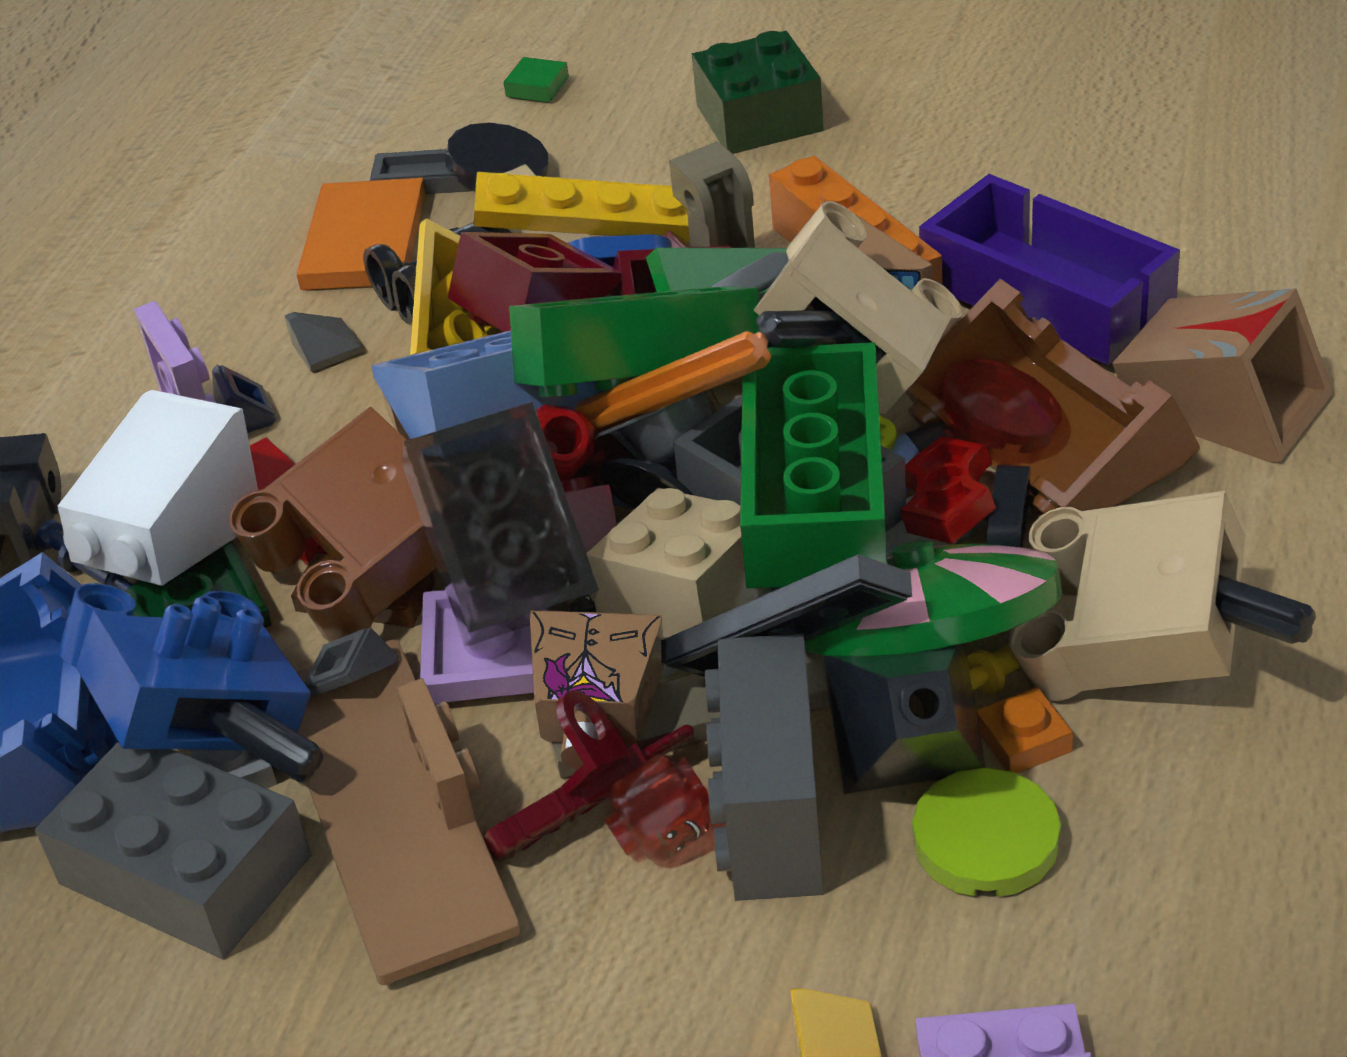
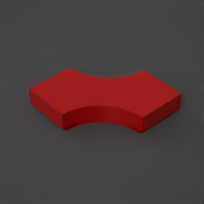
[900,436,996,544]

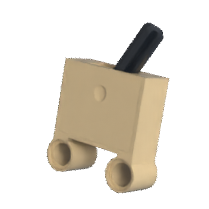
[753,201,963,415]
[1009,491,1316,701]

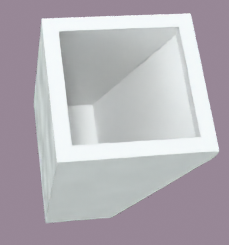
[58,390,258,586]

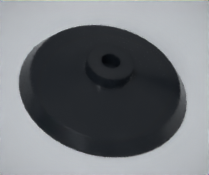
[600,458,693,509]

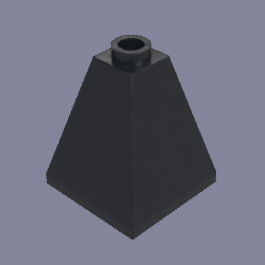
[822,643,986,794]

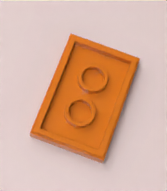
[296,178,426,290]

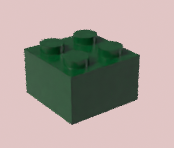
[691,30,824,154]

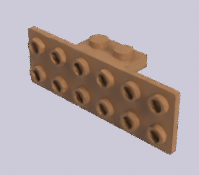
[297,639,520,985]

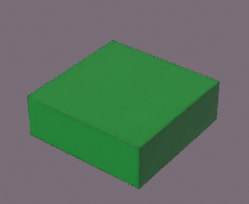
[503,57,569,103]

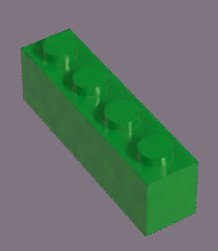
[509,286,760,397]

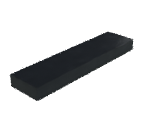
[661,554,912,677]

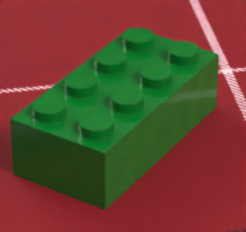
[740,342,887,588]

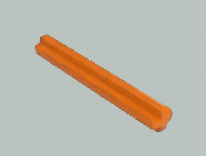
[574,331,771,434]

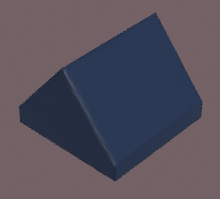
[212,364,276,433]

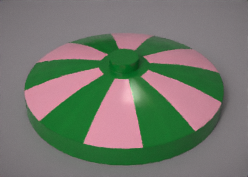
[805,541,1062,656]

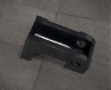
[0,433,61,565]

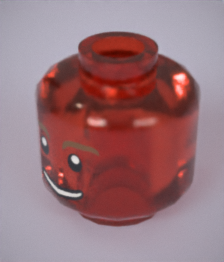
[604,755,711,863]

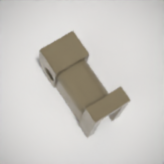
[669,141,755,248]

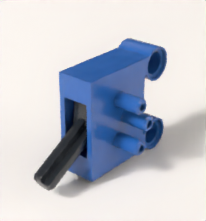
[59,583,323,782]

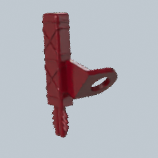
[483,690,694,862]

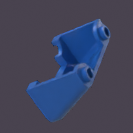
[0,552,118,833]

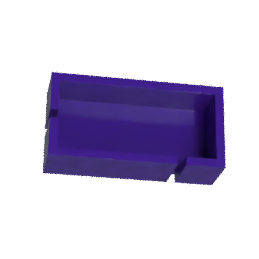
[919,174,1180,365]

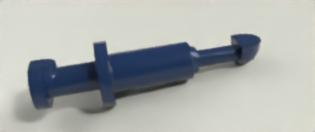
[35,519,134,591]

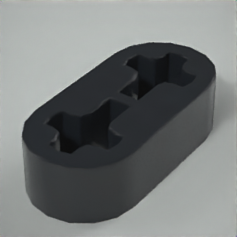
[986,464,1031,548]

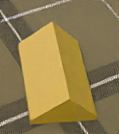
[410,218,503,355]

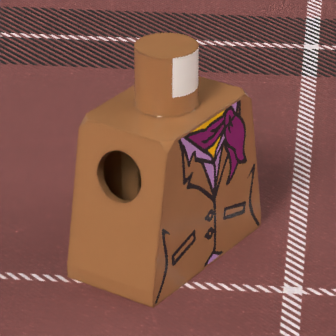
[530,610,665,769]

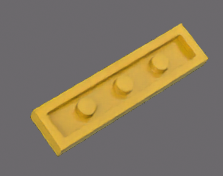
[473,172,690,242]

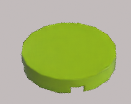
[912,768,1061,897]

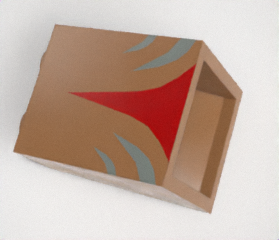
[1112,288,1334,462]

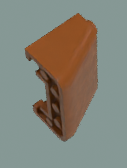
[906,279,1200,517]

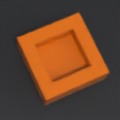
[976,686,1073,773]

